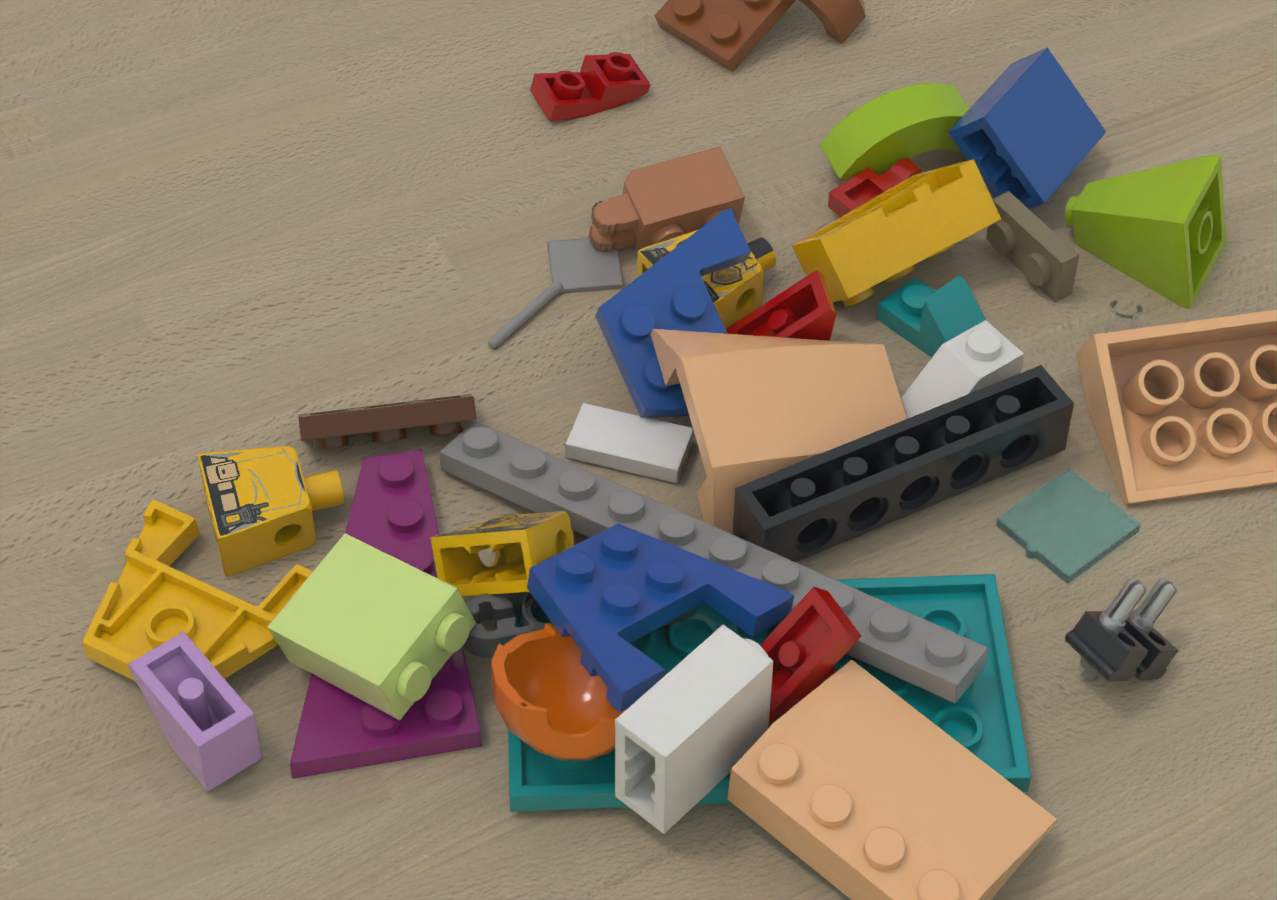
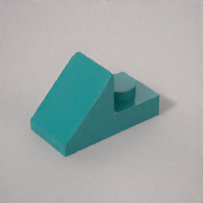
[876,275,987,358]

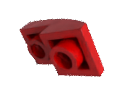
[530,52,651,121]

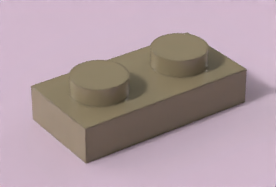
[986,191,1079,302]

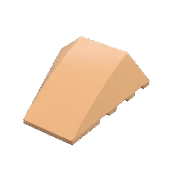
[650,329,907,535]

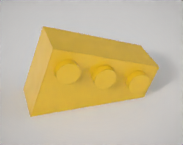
[792,159,1001,307]

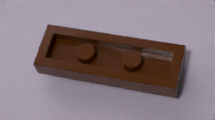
[298,394,477,449]

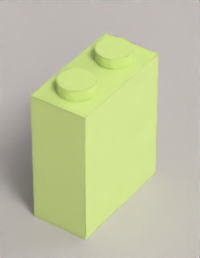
[267,534,476,720]

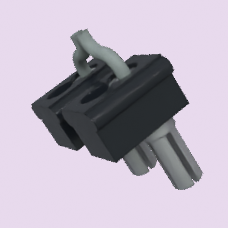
[1065,578,1179,682]

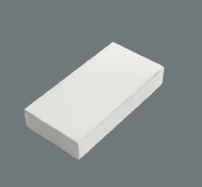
[565,403,694,484]

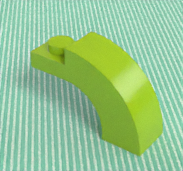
[819,83,973,181]

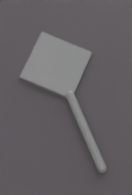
[488,238,624,348]

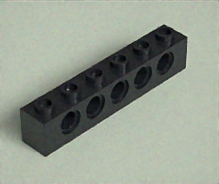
[733,365,1074,562]

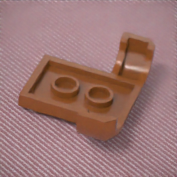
[654,0,866,72]

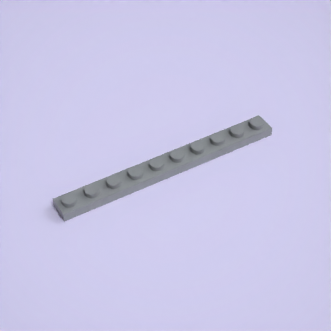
[440,421,988,703]

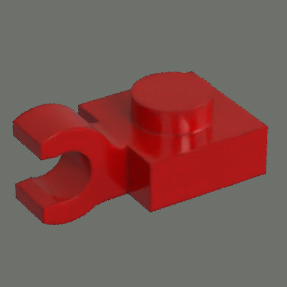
[828,158,922,217]

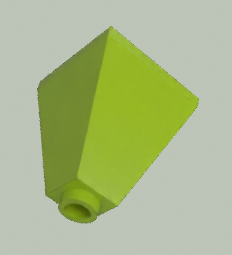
[1065,154,1226,309]

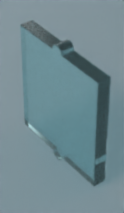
[996,467,1140,584]

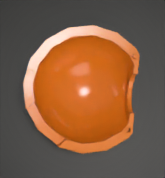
[491,623,628,761]

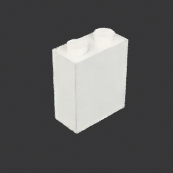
[615,625,773,834]

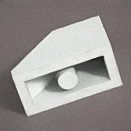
[901,320,1024,419]

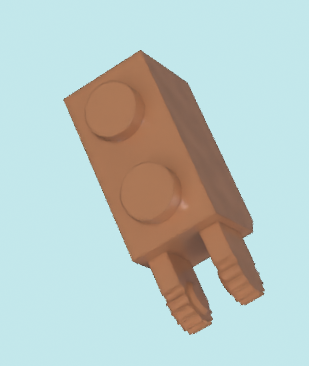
[588,146,745,252]

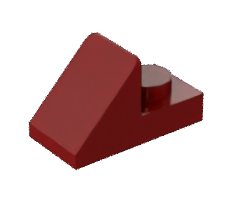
[726,270,837,341]
[760,587,862,723]

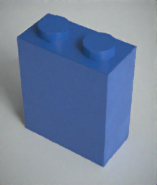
[948,47,1106,209]

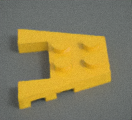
[82,499,313,681]

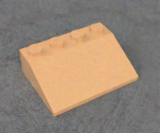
[1076,309,1277,506]
[727,660,1057,900]

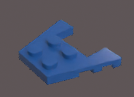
[595,208,751,418]
[527,523,794,712]

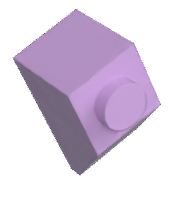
[129,632,262,792]

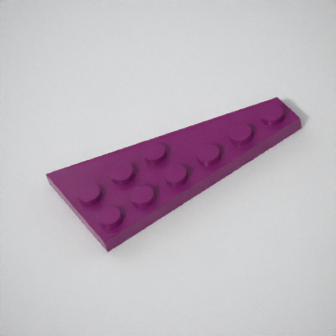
[290,449,482,779]

